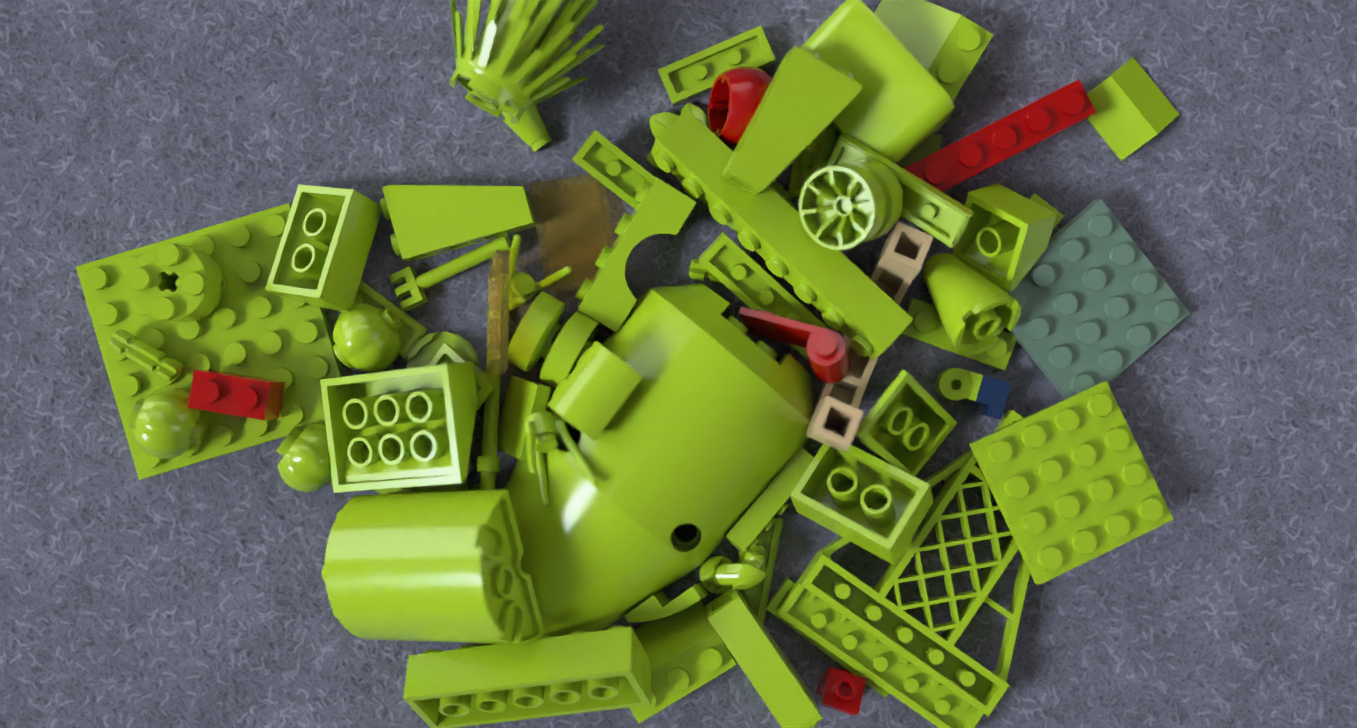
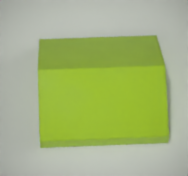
[1087,57,1179,161]

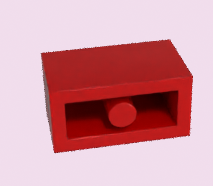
[188,369,285,420]

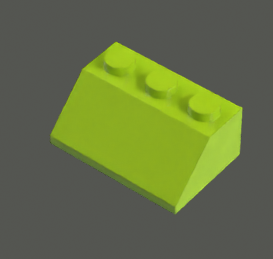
[265,184,382,312]
[629,600,737,724]

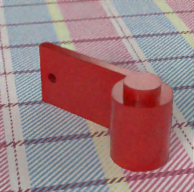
[739,307,850,383]

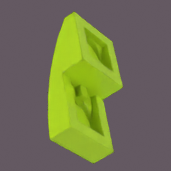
[624,582,709,622]

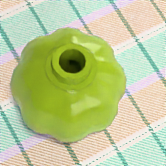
[333,303,402,372]
[129,387,208,459]
[276,423,333,492]

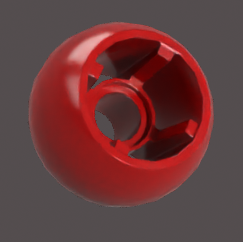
[708,66,773,149]

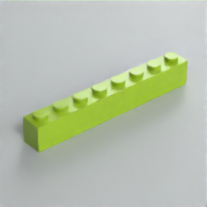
[651,109,913,360]

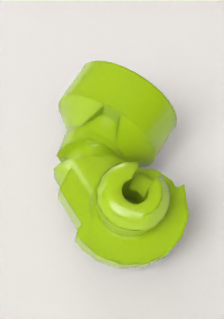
[699,550,767,594]

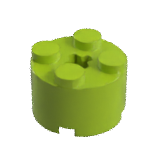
[126,243,223,322]

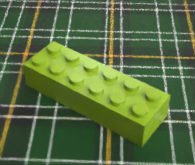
[403,626,651,728]

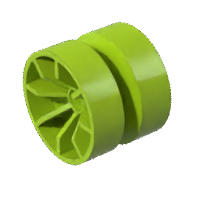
[799,159,903,250]
[504,291,600,388]

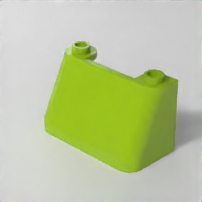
[801,0,954,165]

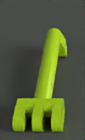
[389,234,512,311]

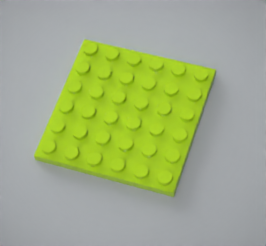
[76,203,344,480]

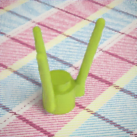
[503,234,572,310]
[524,411,598,506]

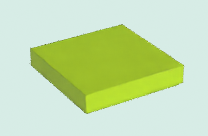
[497,375,551,461]

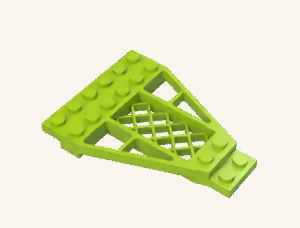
[776,410,1030,728]

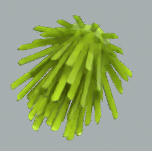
[449,0,605,123]

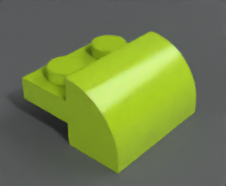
[547,341,643,441]

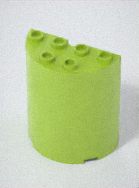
[322,490,545,644]

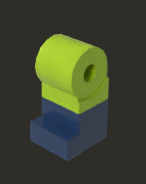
[935,368,1012,420]

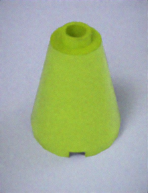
[922,253,1021,356]

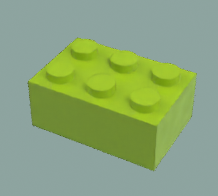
[790,443,933,566]

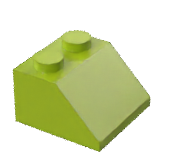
[952,183,1057,292]

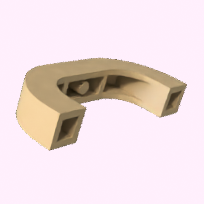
[806,222,933,452]

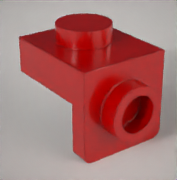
[816,667,866,716]

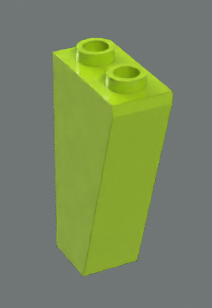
[721,46,863,195]
[380,185,537,262]
[704,588,823,728]

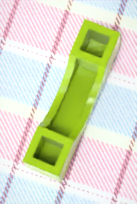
[575,177,697,332]

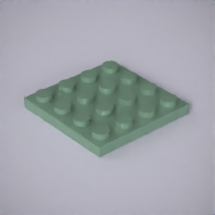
[997,199,1190,399]

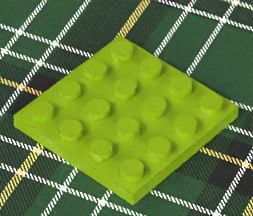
[969,381,1174,584]

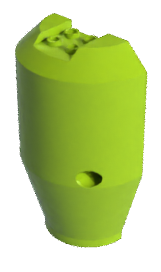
[504,283,815,637]

